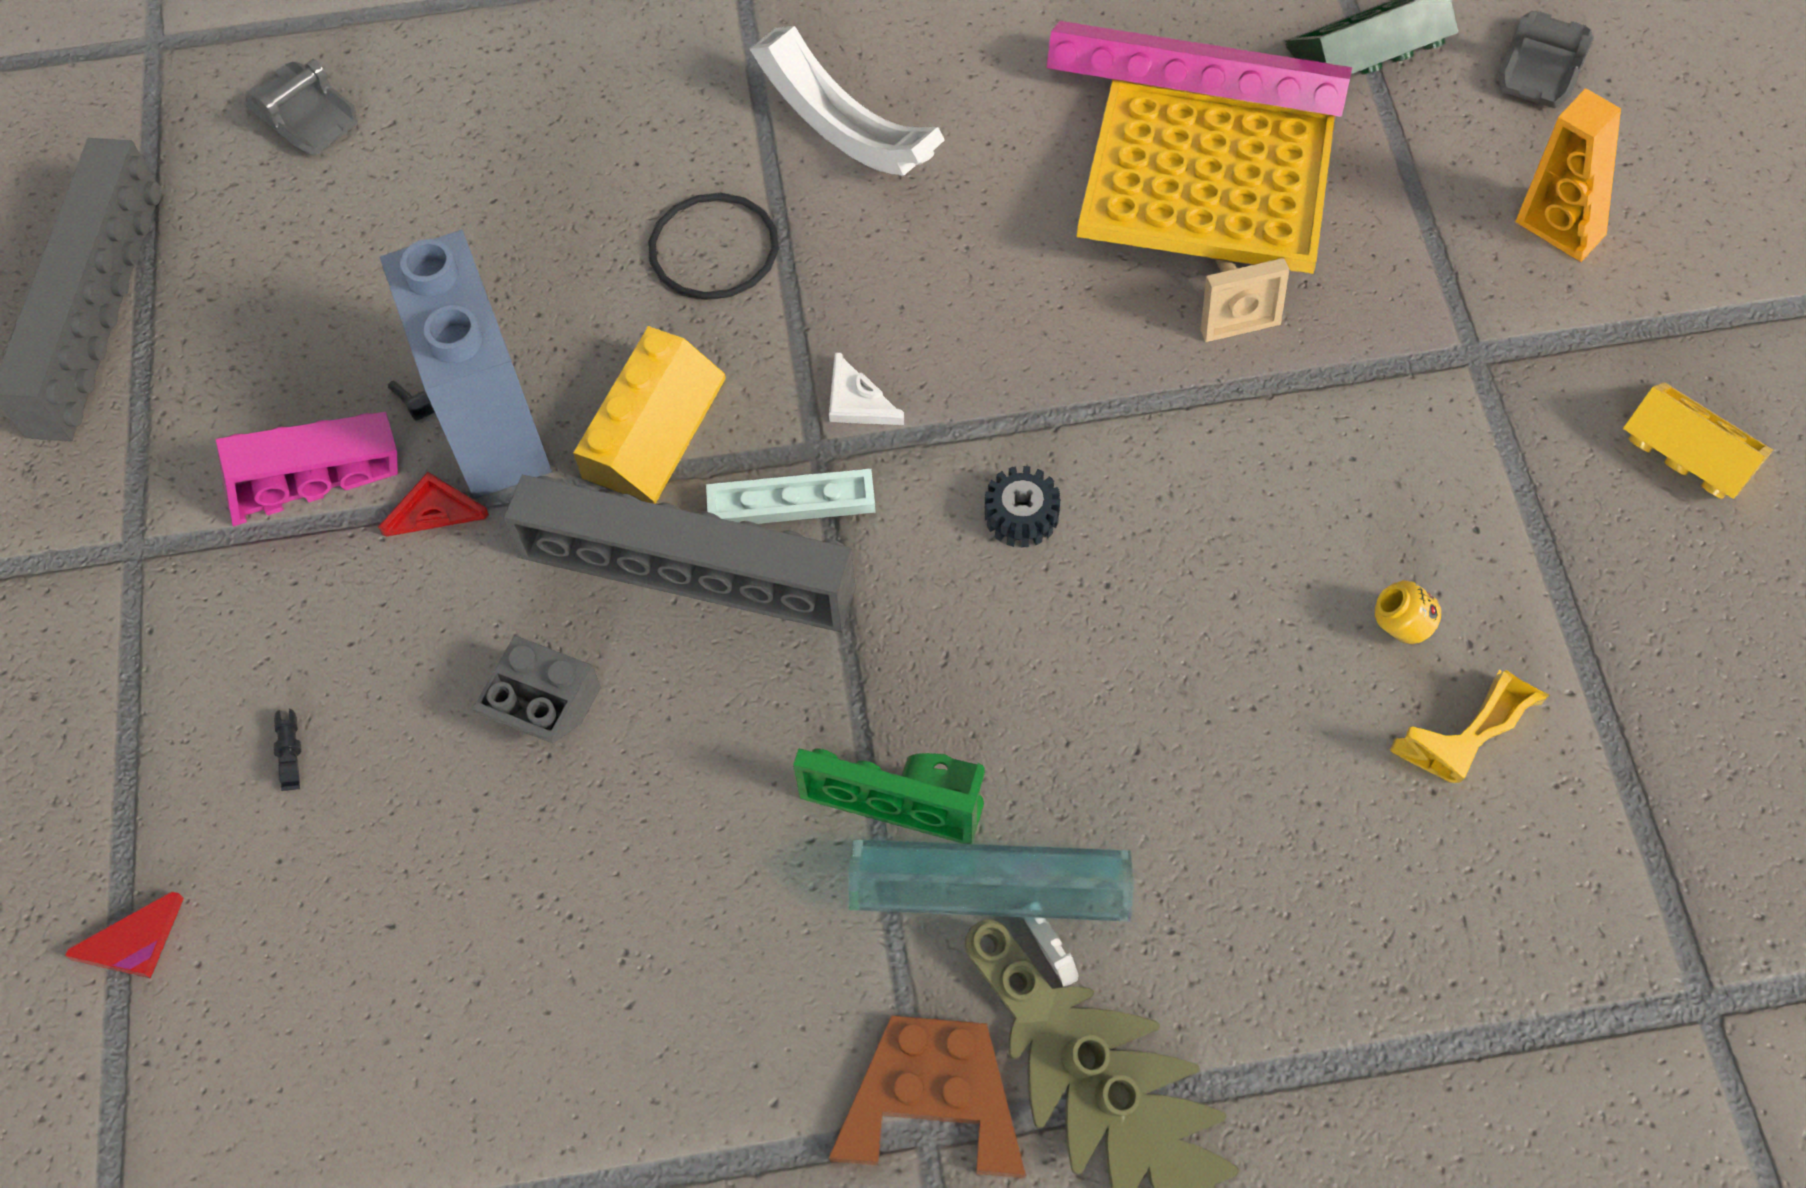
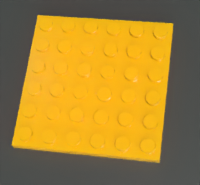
[1076,79,1335,274]

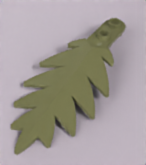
[965,920,1239,1188]

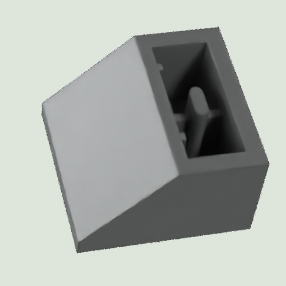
[472,635,601,744]

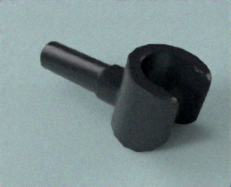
[388,381,435,421]

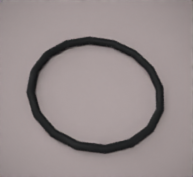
[648,193,779,300]

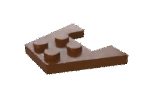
[829,1016,1026,1178]

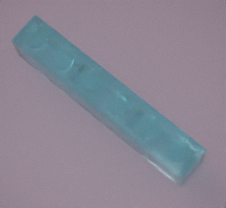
[849,839,1134,922]

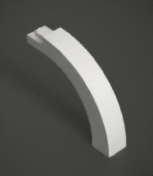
[750,26,944,175]

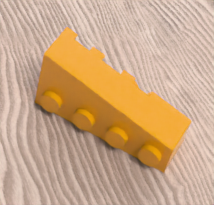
[1515,88,1621,262]

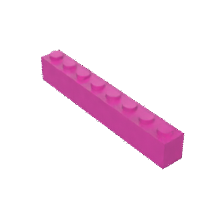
[1046,21,1353,117]

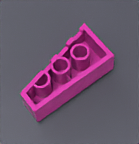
[216,411,398,527]

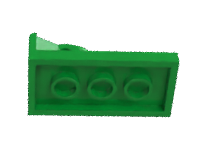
[793,748,985,846]

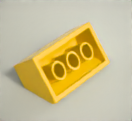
[573,326,726,504]

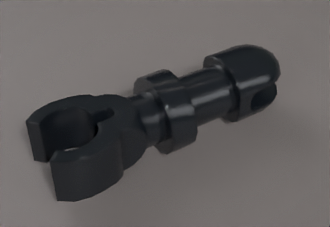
[273,708,302,791]

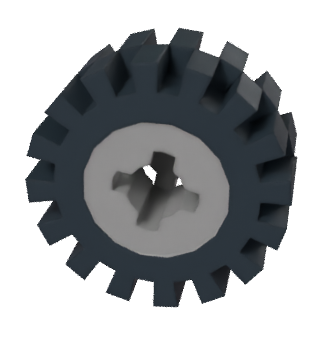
[984,466,1061,548]

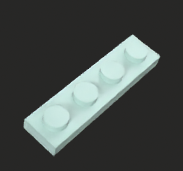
[706,469,876,524]

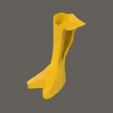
[1390,670,1550,783]

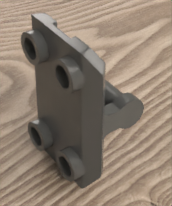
[1498,11,1594,108]
[245,59,358,155]

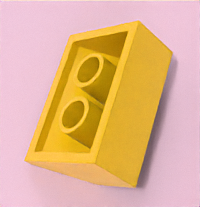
[1623,382,1773,499]

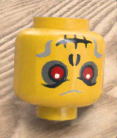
[1374,580,1441,645]

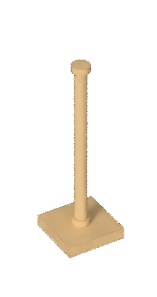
[1201,258,1290,342]

